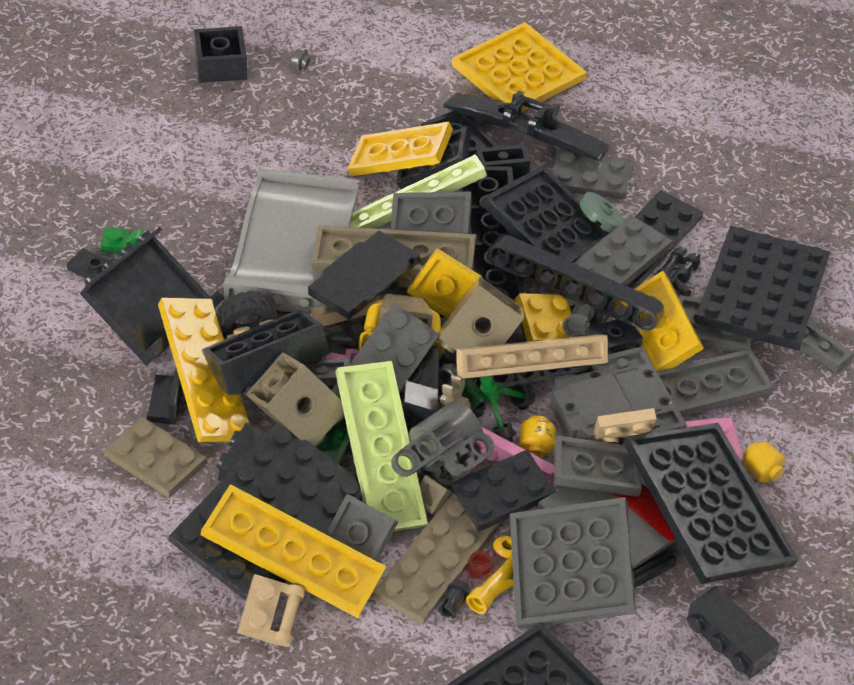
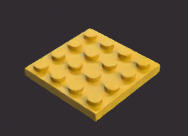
[452,22,587,112]

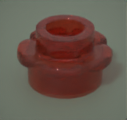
[465,551,494,578]

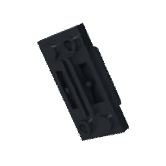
[308,231,420,320]

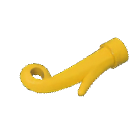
[466,536,514,614]

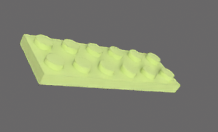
[335,361,428,532]

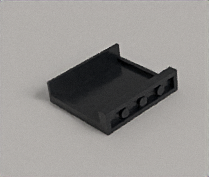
[80,227,224,367]

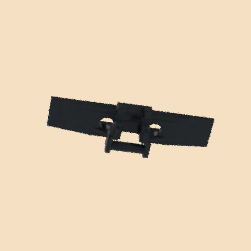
[443,91,610,160]

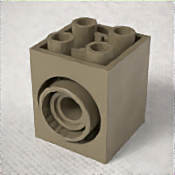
[439,276,524,353]
[246,352,344,447]

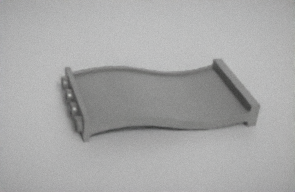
[224,168,359,314]

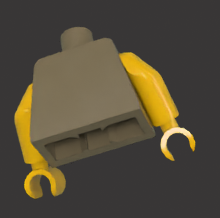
[359,294,445,360]

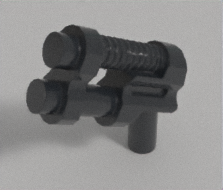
[654,247,701,297]

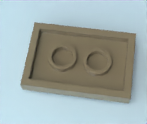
[104,417,207,498]

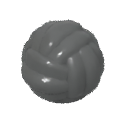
[438,363,463,393]

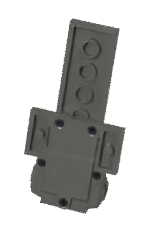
[550,347,774,441]

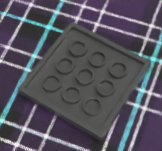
[510,497,637,628]

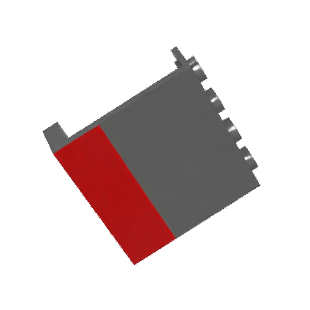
[537,483,681,569]

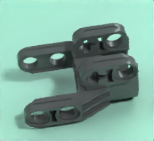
[391,401,495,488]

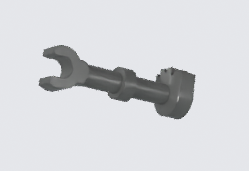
[563,304,595,337]

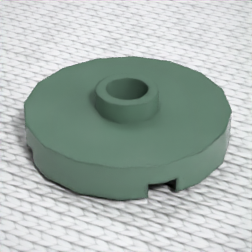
[580,192,625,233]

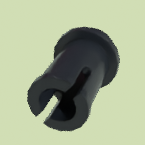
[438,579,470,619]

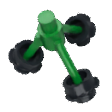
[472,376,536,442]

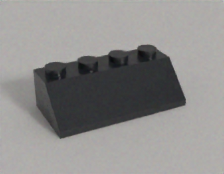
[202,309,330,395]

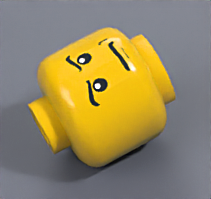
[519,415,556,458]

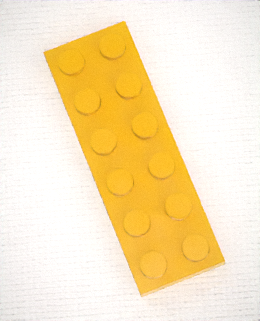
[158,298,250,442]
[201,484,386,618]

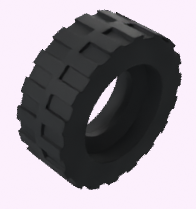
[217,291,278,340]

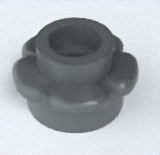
[291,49,311,71]

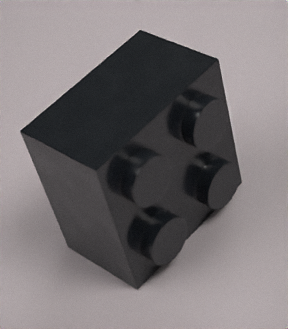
[194,26,247,83]

